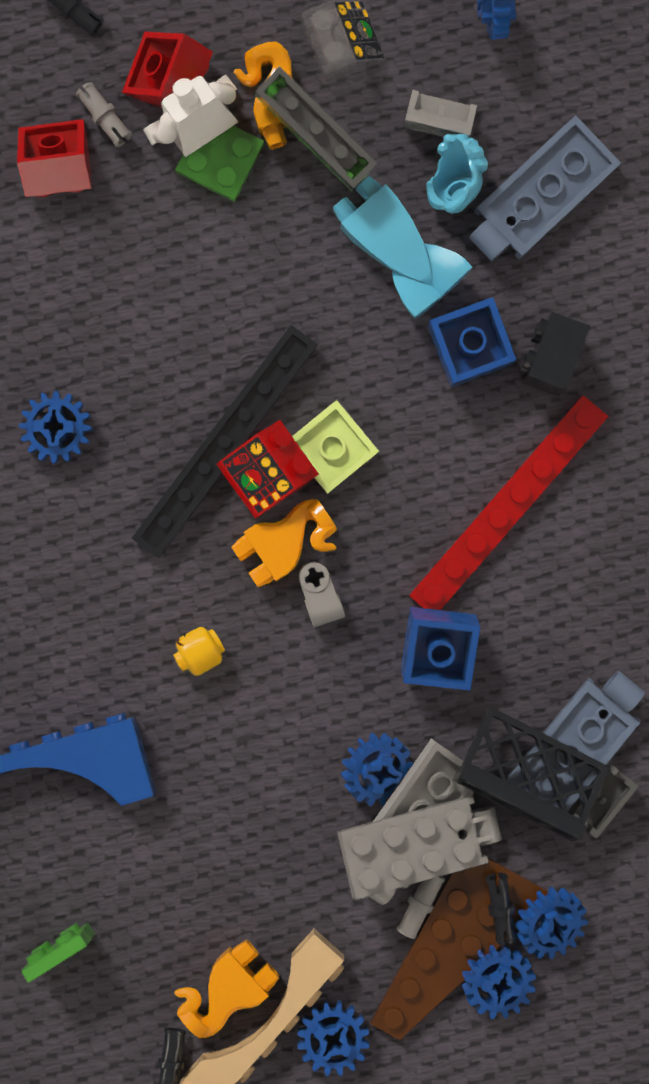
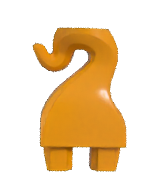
[233,41,292,150]
[231,499,337,587]
[175,939,280,1038]

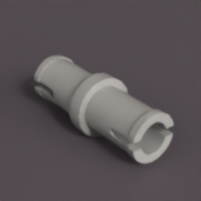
[76,82,132,147]
[396,876,445,939]

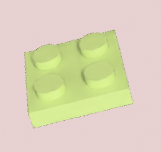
[292,400,379,494]

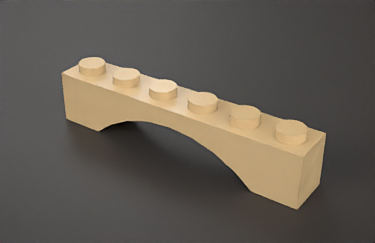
[179,928,344,1084]

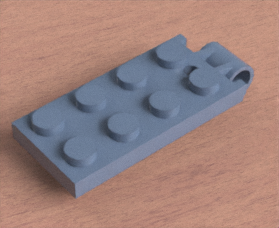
[469,115,621,262]
[506,670,645,812]

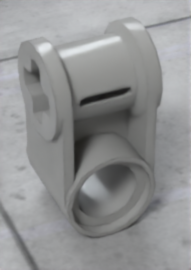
[298,562,345,628]

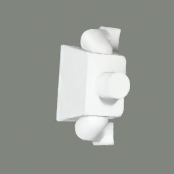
[143,75,238,157]

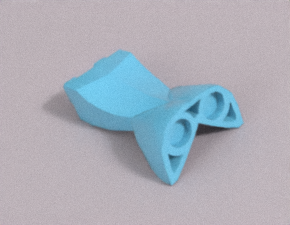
[333,176,472,319]

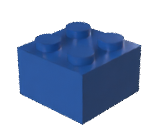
[428,297,516,388]
[401,607,480,690]

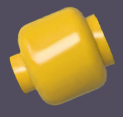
[173,626,225,676]

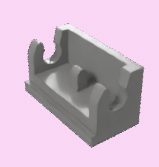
[404,90,477,138]

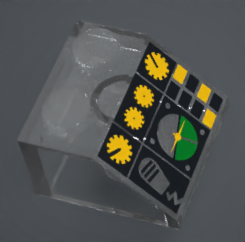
[301,0,386,85]

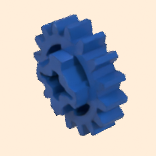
[477,0,516,40]
[19,391,93,464]
[341,733,414,806]
[515,887,588,959]
[462,944,536,1019]
[297,1000,369,1076]

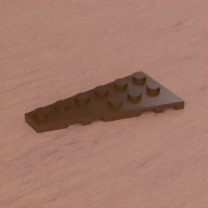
[370,854,548,1040]

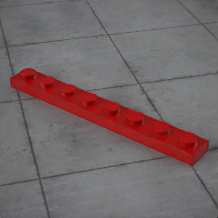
[408,395,608,610]

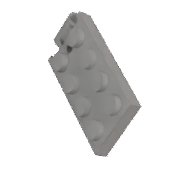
[368,738,474,905]
[337,796,502,900]

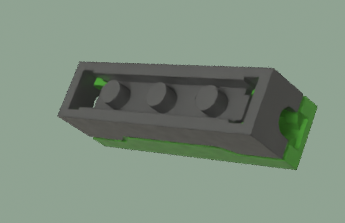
[255,66,377,192]

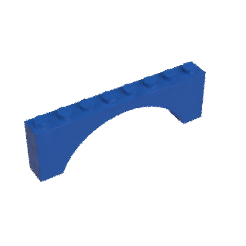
[0,712,156,806]

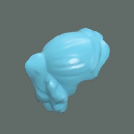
[426,133,488,214]

